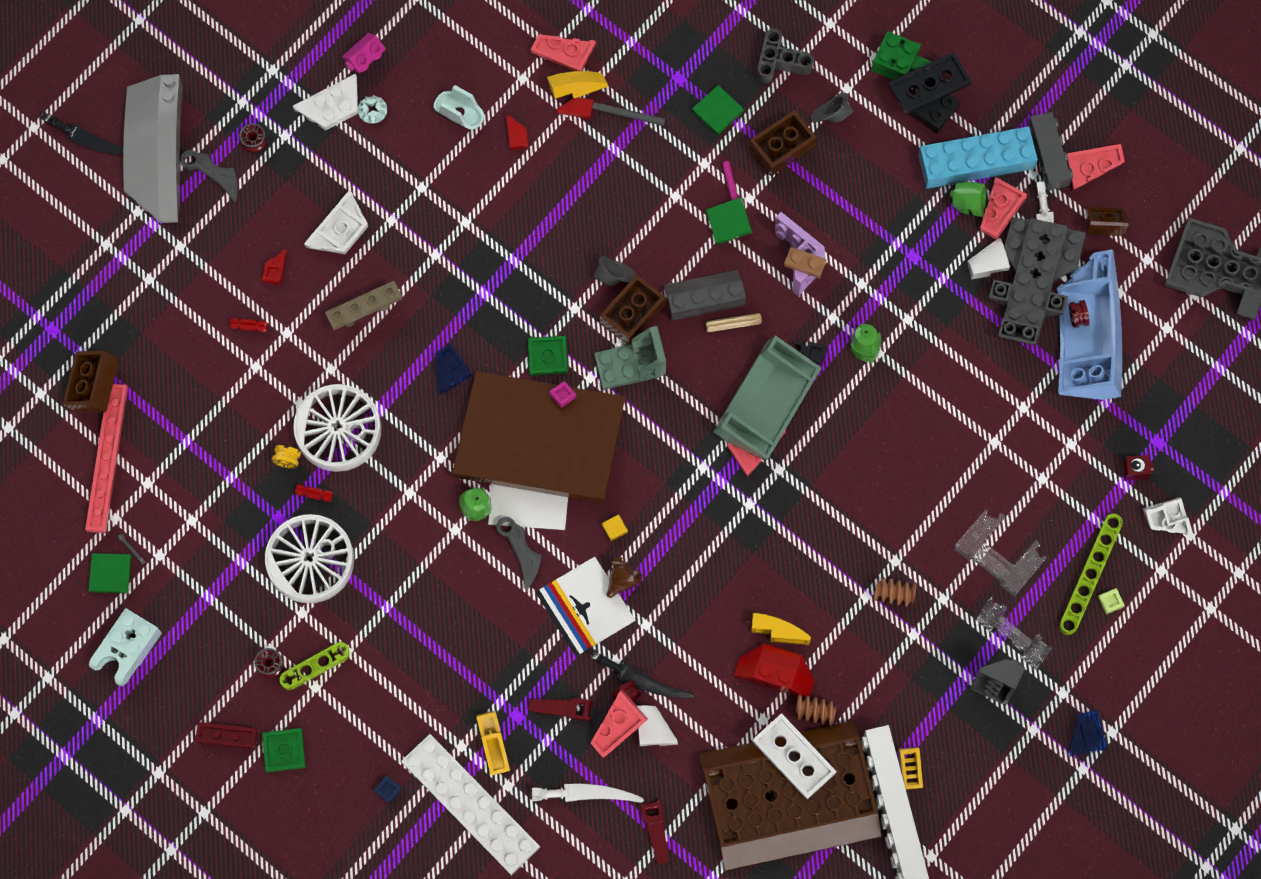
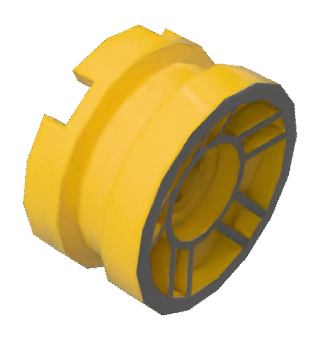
[271,445,301,469]

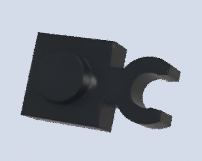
[795,341,828,366]

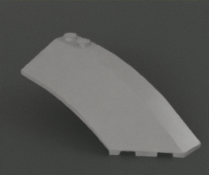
[123,74,183,223]

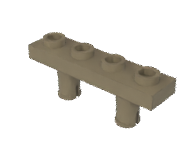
[325,281,403,330]

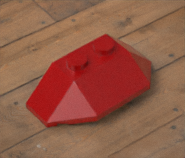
[733,643,815,699]

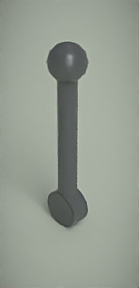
[118,534,146,565]

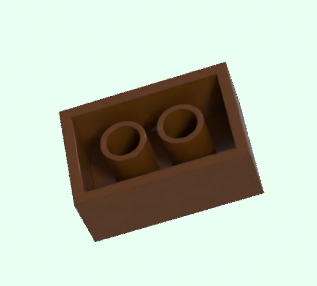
[749,110,817,176]
[600,275,666,345]
[63,351,119,413]

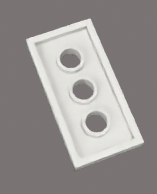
[752,713,837,800]

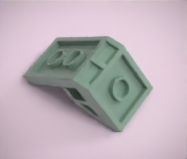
[594,326,666,390]

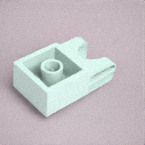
[89,608,162,687]

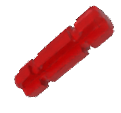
[230,318,267,332]
[295,484,333,502]

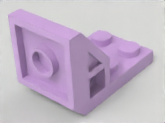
[775,212,825,297]

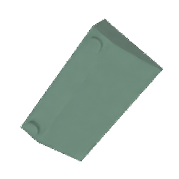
[713,335,821,460]

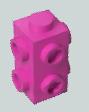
[342,33,386,73]

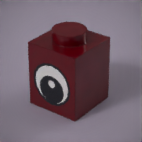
[1123,455,1154,480]

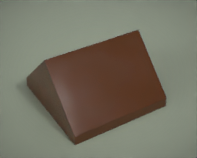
[1086,207,1128,236]

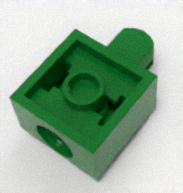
[871,31,931,80]

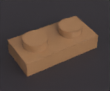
[784,247,827,279]

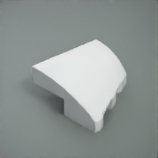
[967,238,1010,279]
[1143,497,1193,535]
[637,705,678,746]

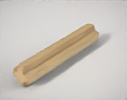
[706,313,762,332]

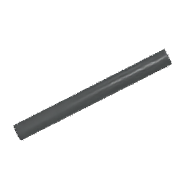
[592,102,666,126]

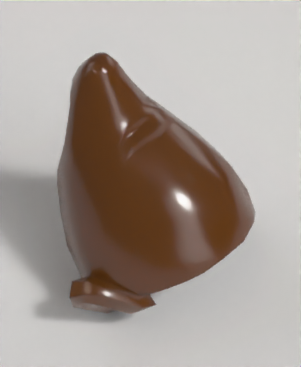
[606,557,643,598]

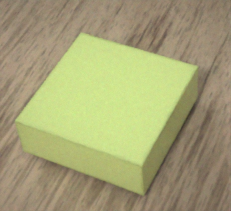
[1098,588,1125,614]

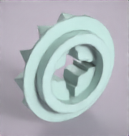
[358,95,387,124]

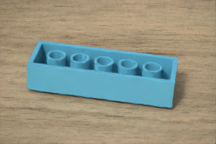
[918,127,1038,189]

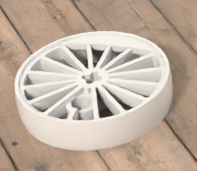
[294,384,382,472]
[265,514,354,603]

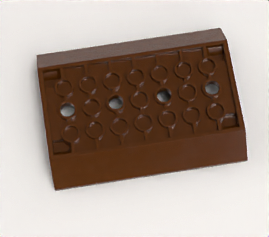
[699,721,882,871]

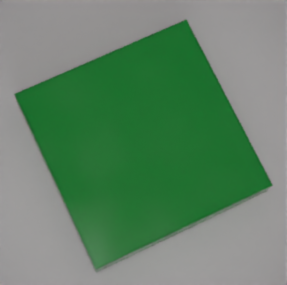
[692,85,744,135]
[706,197,753,245]
[528,336,568,376]
[89,553,132,594]
[262,728,306,773]

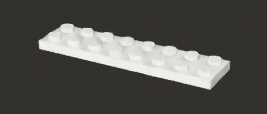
[401,734,540,876]

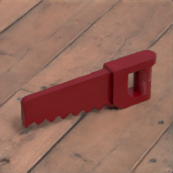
[528,698,592,722]
[640,799,669,865]

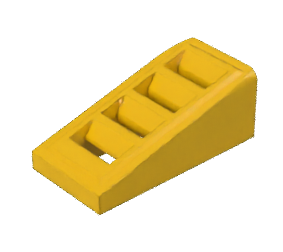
[898,747,923,789]

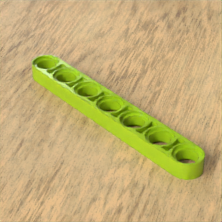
[1059,514,1123,635]

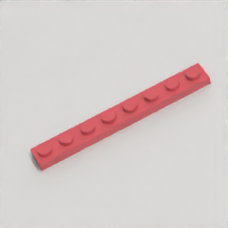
[85,384,128,533]

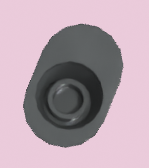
[811,92,853,123]
[594,256,636,286]

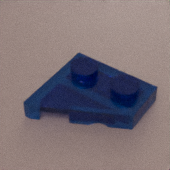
[435,344,472,395]
[1068,710,1107,757]

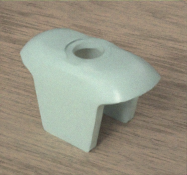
[433,85,484,129]

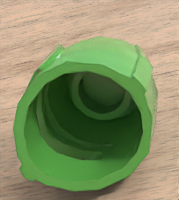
[950,182,986,217]
[850,324,881,363]
[459,488,492,521]

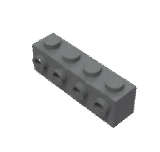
[1028,112,1073,191]

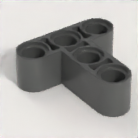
[757,29,814,84]

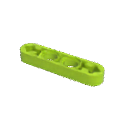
[280,642,350,690]

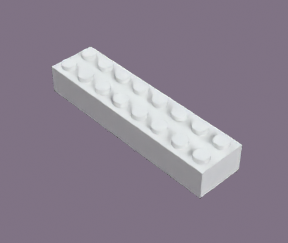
[861,725,929,879]

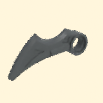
[181,150,238,203]
[496,517,542,590]

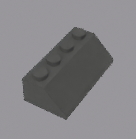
[664,270,746,321]
[970,659,1025,706]

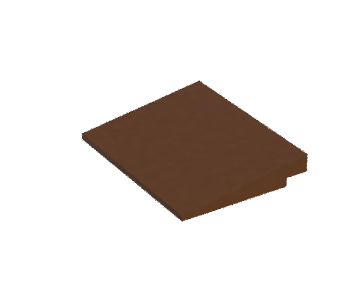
[452,371,625,504]

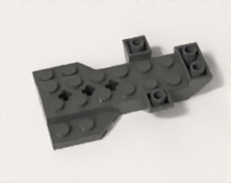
[989,217,1086,345]
[1165,218,1261,320]

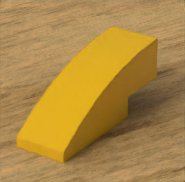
[547,71,608,99]
[751,613,811,645]
[476,711,510,775]

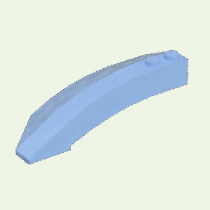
[1056,250,1122,400]

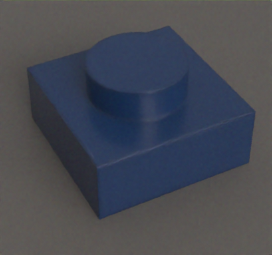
[374,776,402,804]

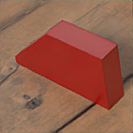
[557,97,594,119]
[506,116,529,150]
[262,250,287,285]

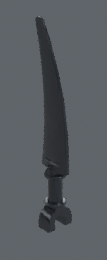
[41,112,123,155]
[590,651,694,698]

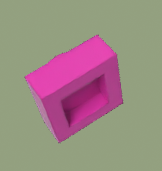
[549,381,576,408]

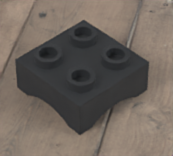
[909,81,960,134]

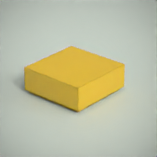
[602,515,628,541]

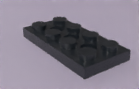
[888,52,972,116]

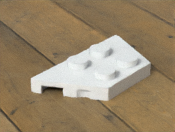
[293,74,358,130]
[304,190,368,254]

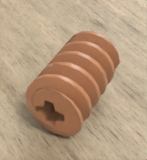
[874,577,916,607]
[794,694,837,726]

